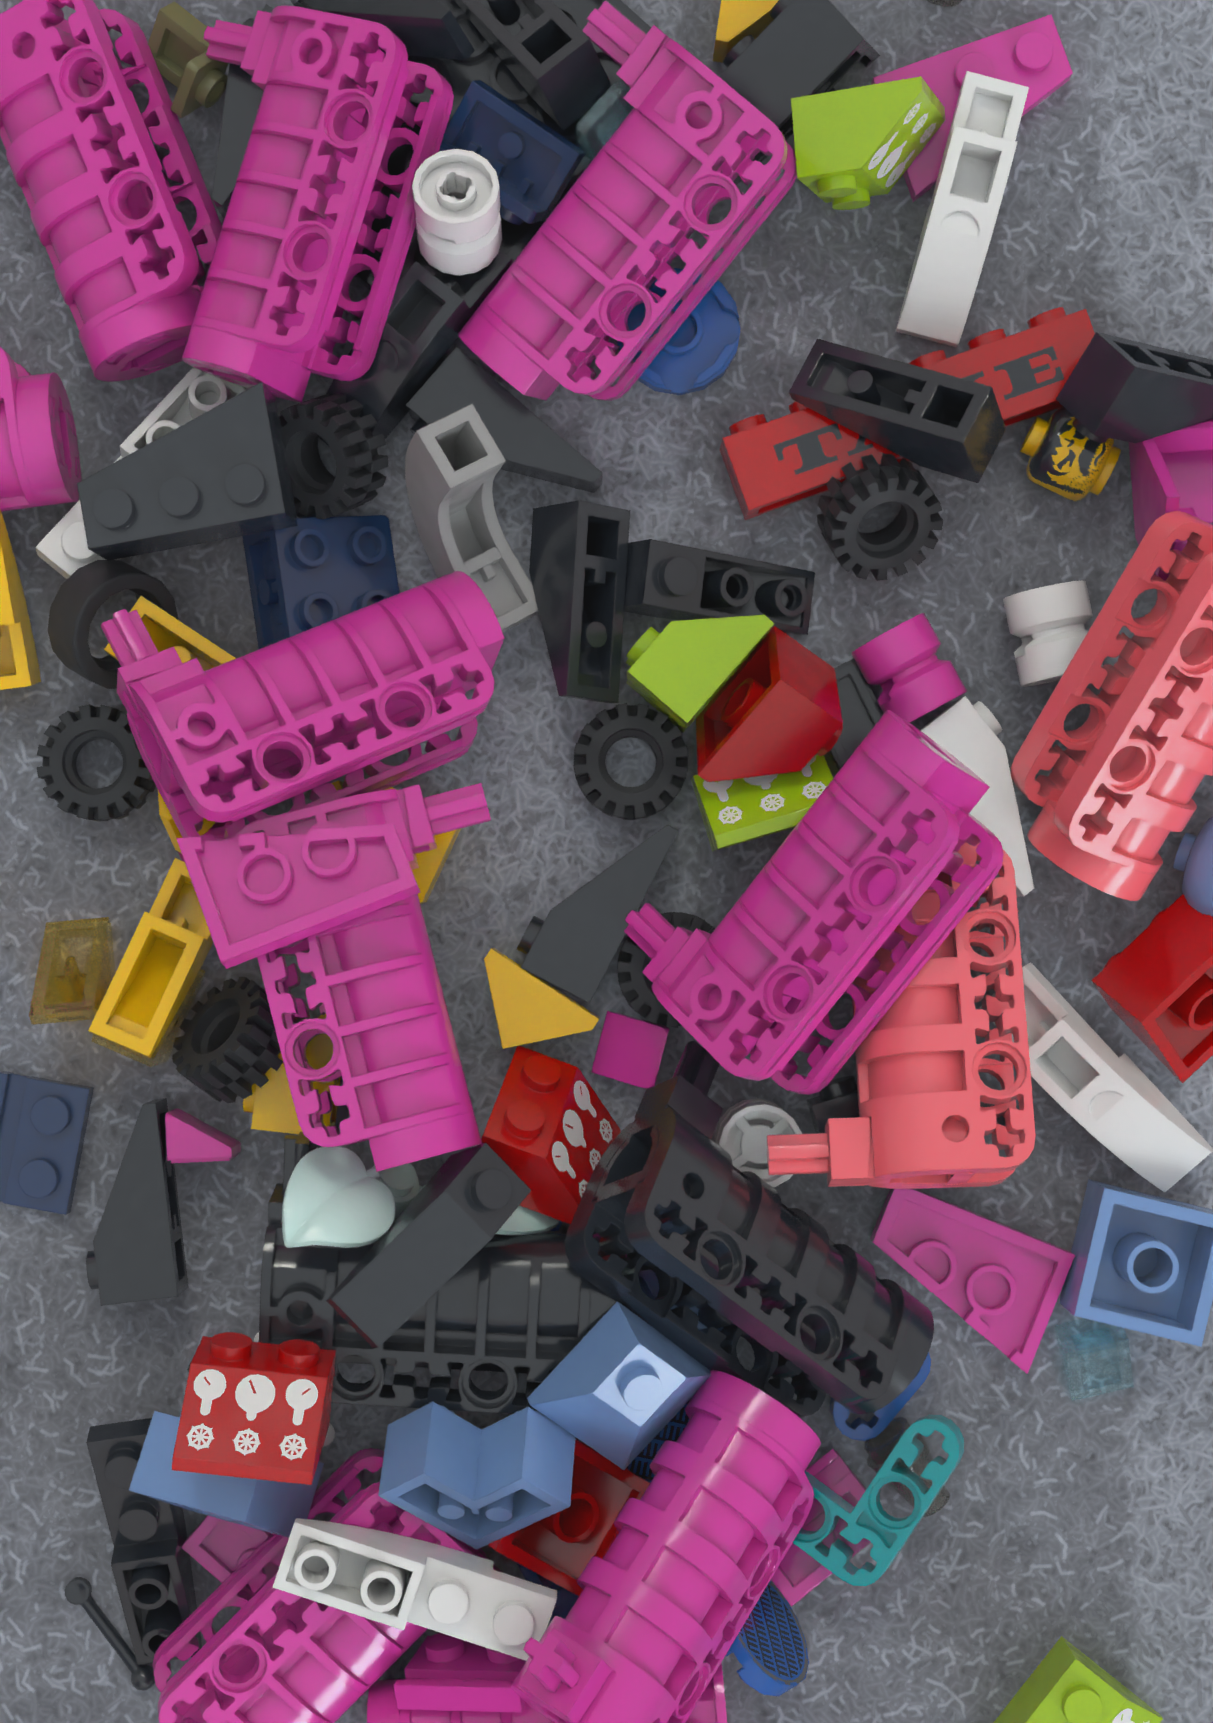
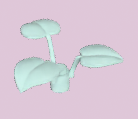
[282,1145,559,1248]

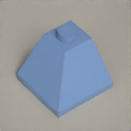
[527,1301,711,1470]

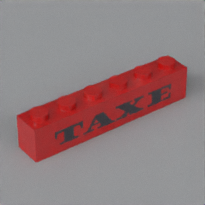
[720,307,1095,520]

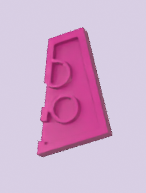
[871,14,1073,202]
[176,823,421,969]
[870,1188,1075,1374]

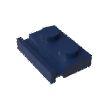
[0,1071,94,1215]

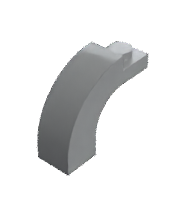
[405,404,539,633]

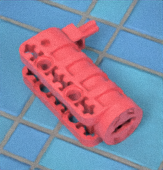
[1011,511,1213,901]
[767,842,1036,1189]

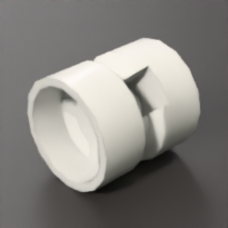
[412,149,502,276]
[1003,580,1103,687]
[715,1098,802,1187]

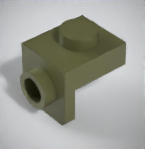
[148,1,229,118]

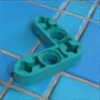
[793,1414,964,1586]

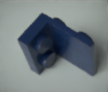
[242,515,400,649]

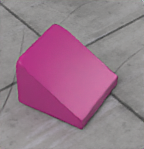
[591,1011,669,1089]
[165,1108,241,1163]

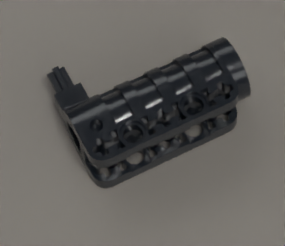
[565,1041,934,1418]

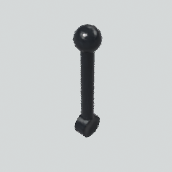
[64,1577,155,1691]

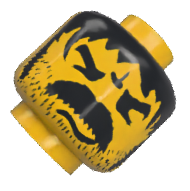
[1020,407,1121,501]

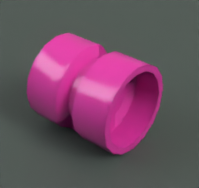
[851,613,967,723]

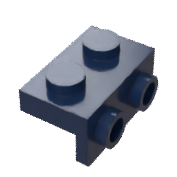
[439,80,586,226]

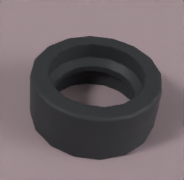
[47,560,179,689]

